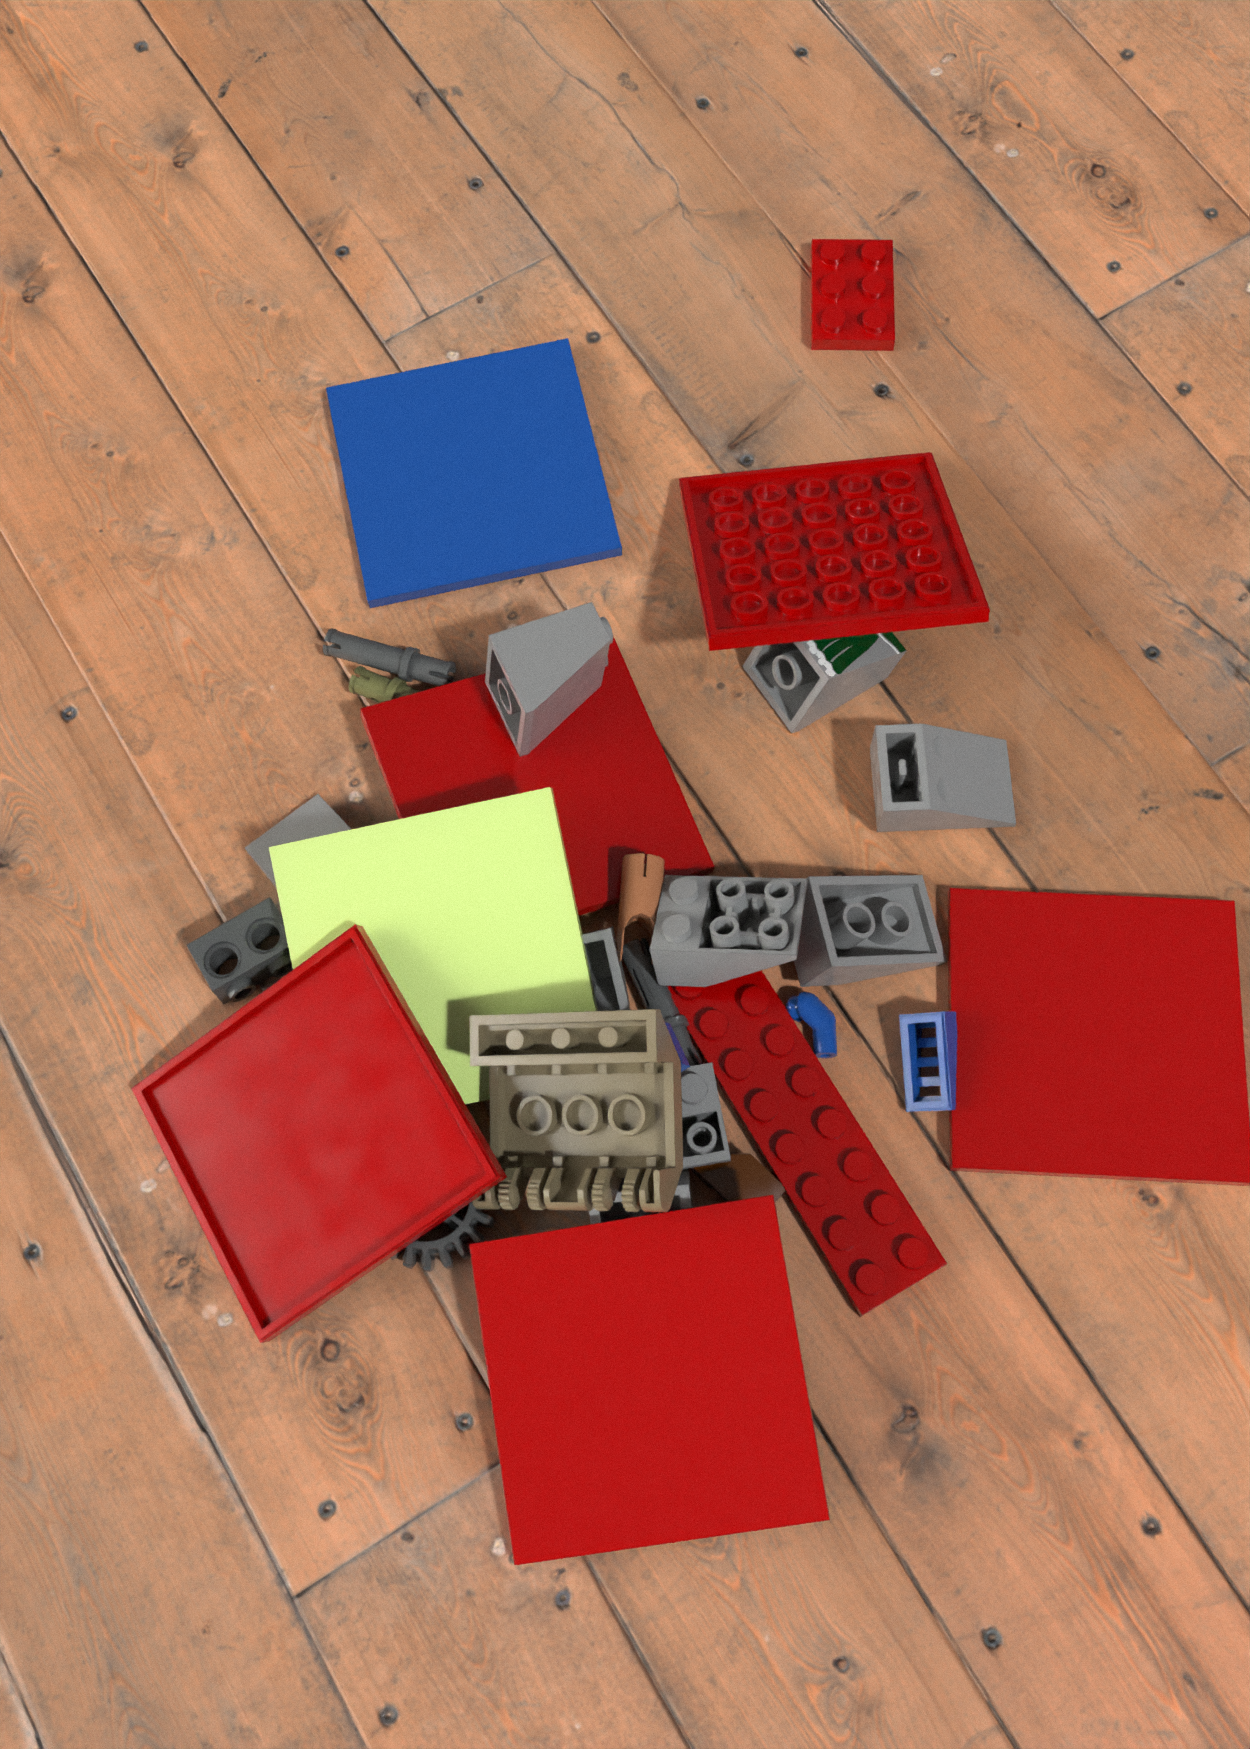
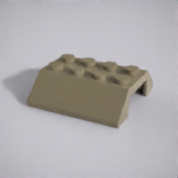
[469,1009,683,1212]

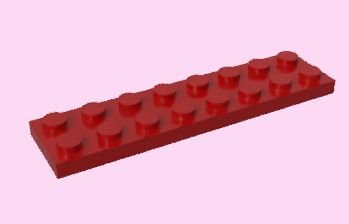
[668,970,947,1317]

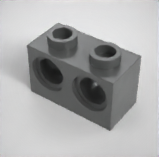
[186,897,293,1004]

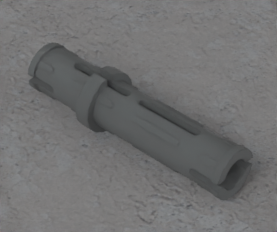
[323,628,456,686]
[622,938,703,1066]

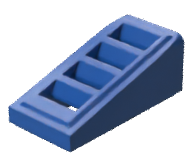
[899,1011,957,1112]

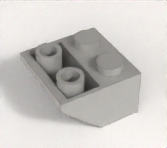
[681,1062,731,1170]

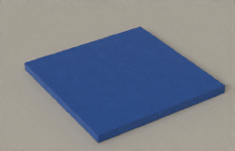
[326,338,622,608]

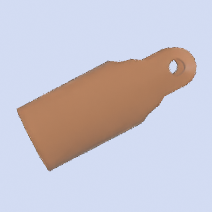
[616,853,665,965]

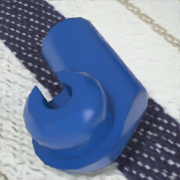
[786,992,837,1058]

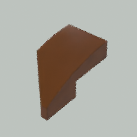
[690,1152,786,1202]

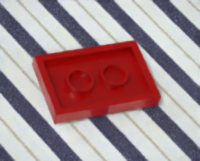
[811,239,895,351]

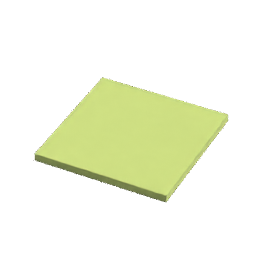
[269,787,598,1104]

